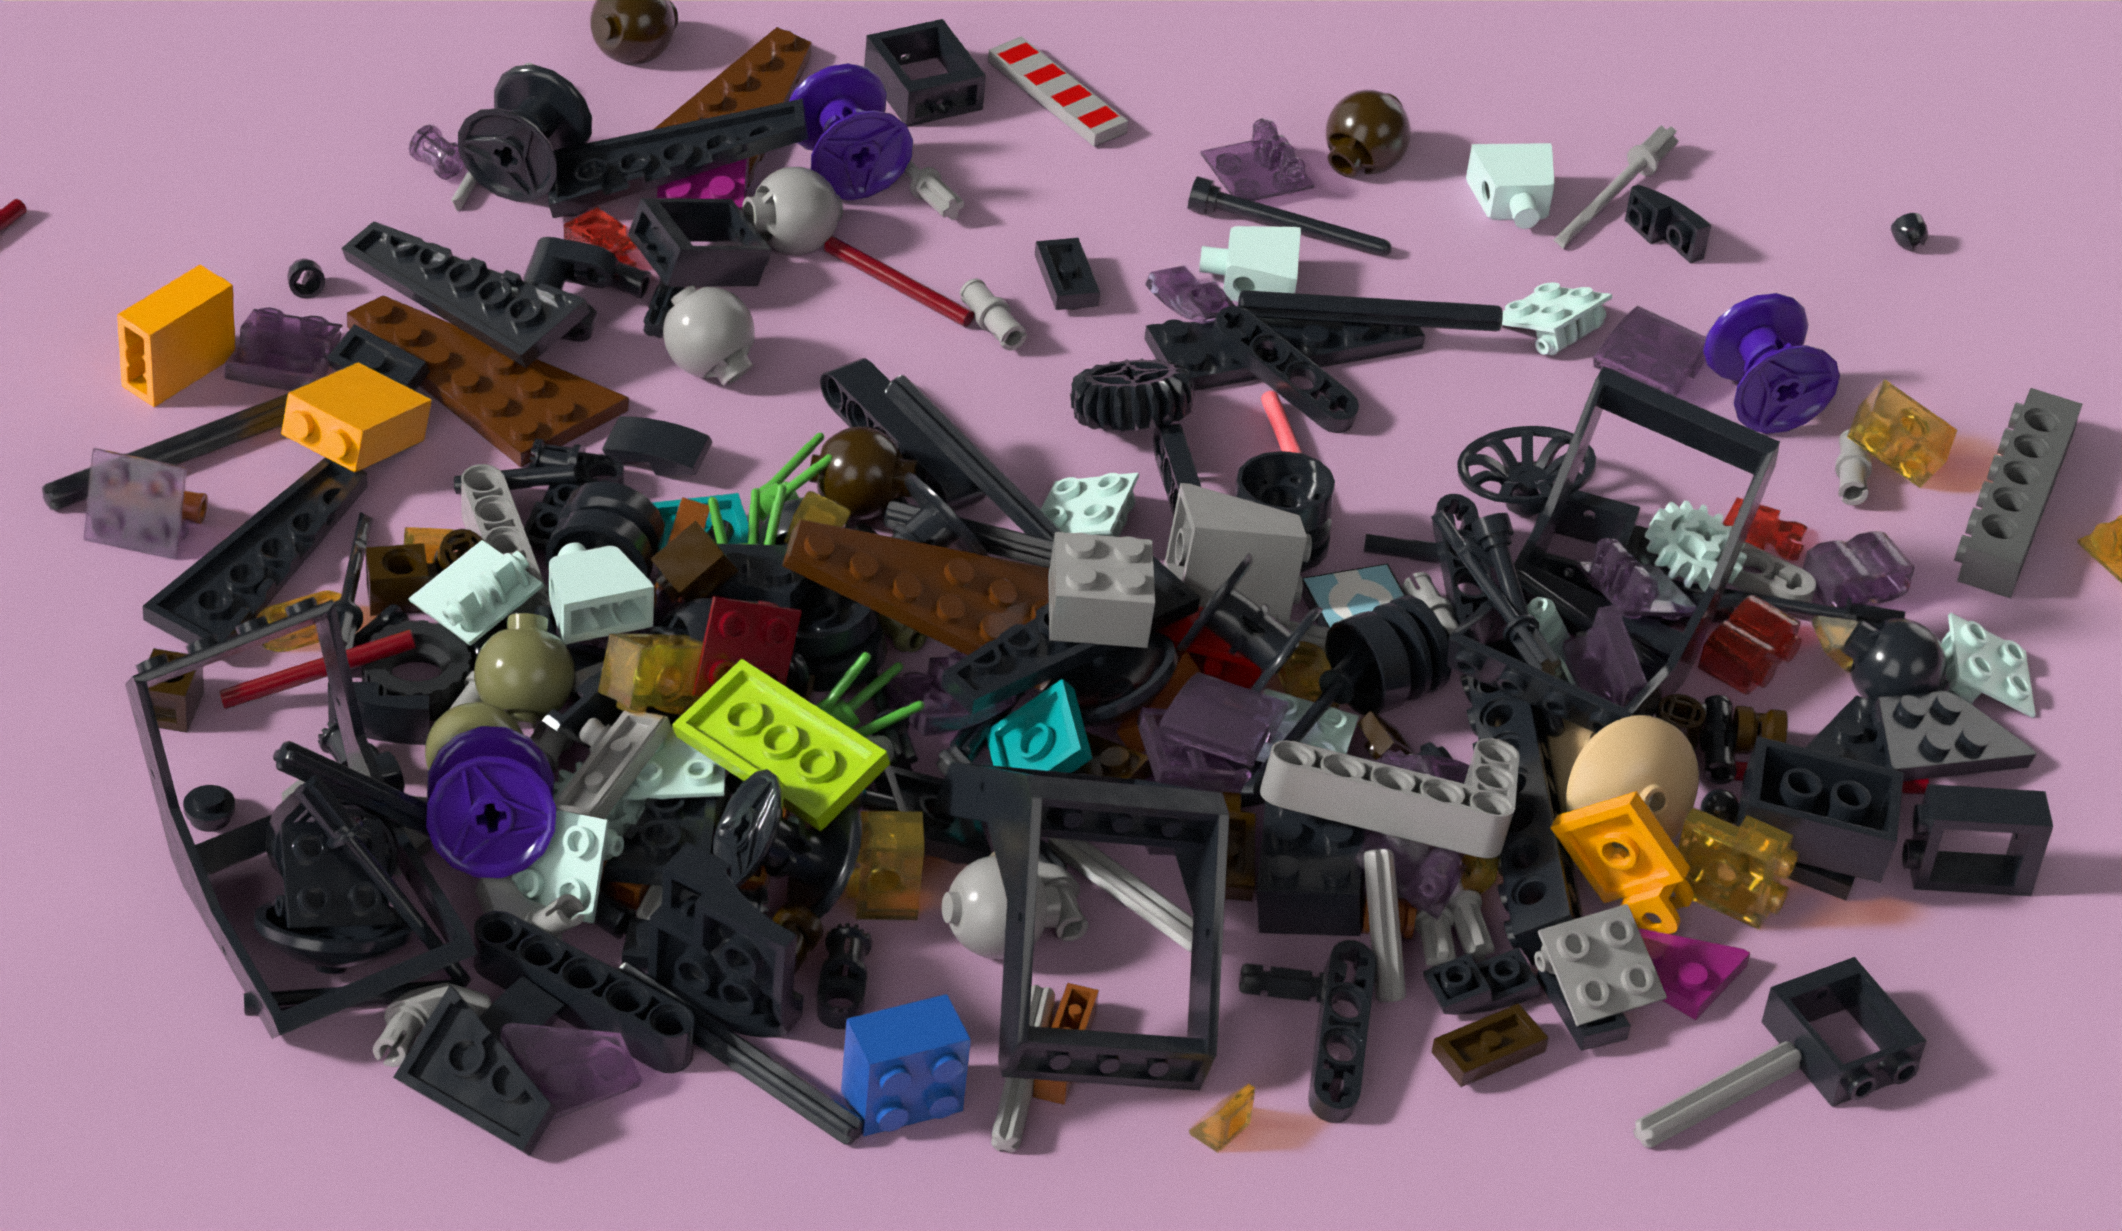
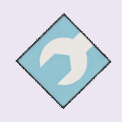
[1302,563,1406,628]

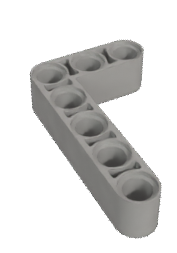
[461,464,551,627]
[1260,738,1519,858]

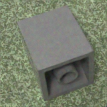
[1164,483,1312,621]

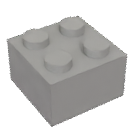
[1048,532,1155,648]

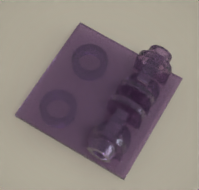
[1201,118,1315,201]
[84,448,189,560]
[1577,538,1697,620]
[1353,830,1467,920]

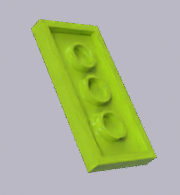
[672,659,891,831]

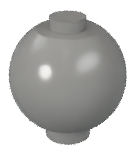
[742,167,843,255]
[663,285,755,386]
[942,856,1061,959]

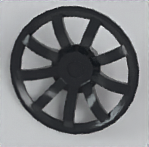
[1457,426,1596,515]

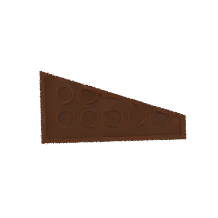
[654,27,812,187]
[347,295,629,467]
[782,519,1051,691]

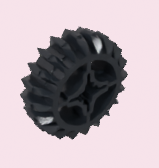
[1070,358,1194,433]

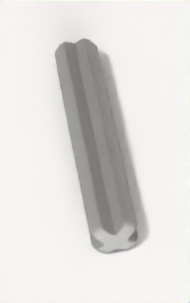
[1364,849,1406,1002]

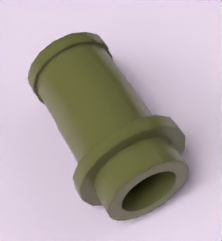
[879,613,927,653]

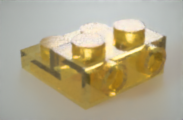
[1678,807,1799,929]

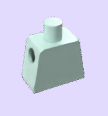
[1466,143,1554,229]
[1199,226,1301,302]
[549,543,654,645]

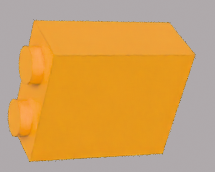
[117,264,236,407]
[281,362,432,473]

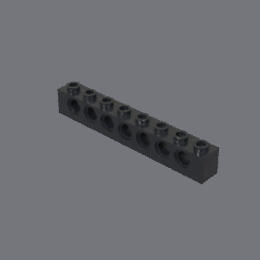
[1460,639,1584,966]

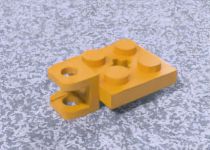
[1550,791,1694,934]

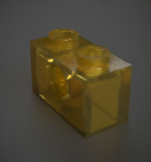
[1847,379,1957,488]
[598,634,703,714]
[846,811,924,920]

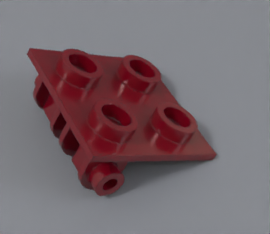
[692,596,801,697]

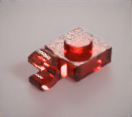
[563,207,637,268]
[1722,497,1808,561]

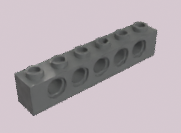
[1954,388,2083,598]

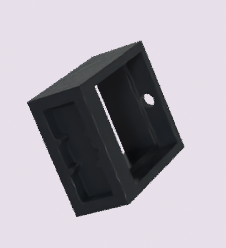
[864,19,986,127]
[628,198,772,287]
[1533,483,1640,601]
[1902,784,2053,896]
[1761,957,1927,1107]

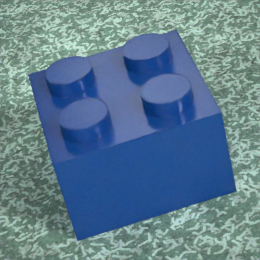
[841,994,971,1137]

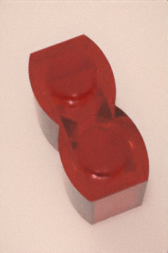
[1698,595,1802,695]

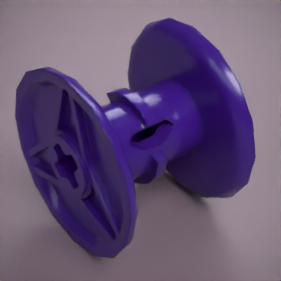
[789,63,913,201]
[1703,293,1840,434]
[426,726,556,878]

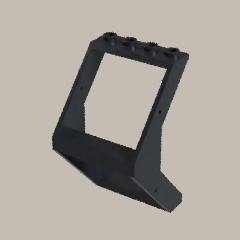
[1447,366,1780,734]
[125,597,478,1039]
[933,762,1229,1091]

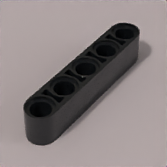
[820,358,986,512]
[474,911,694,1073]

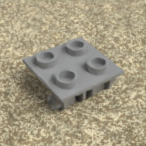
[1534,904,1667,1026]

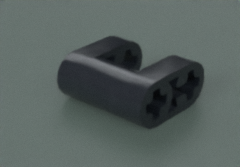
[522,237,618,342]

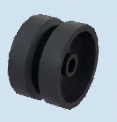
[546,481,665,579]
[793,583,887,692]

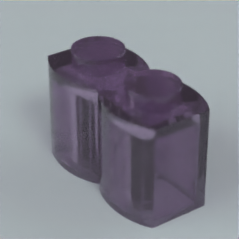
[1803,531,1915,608]

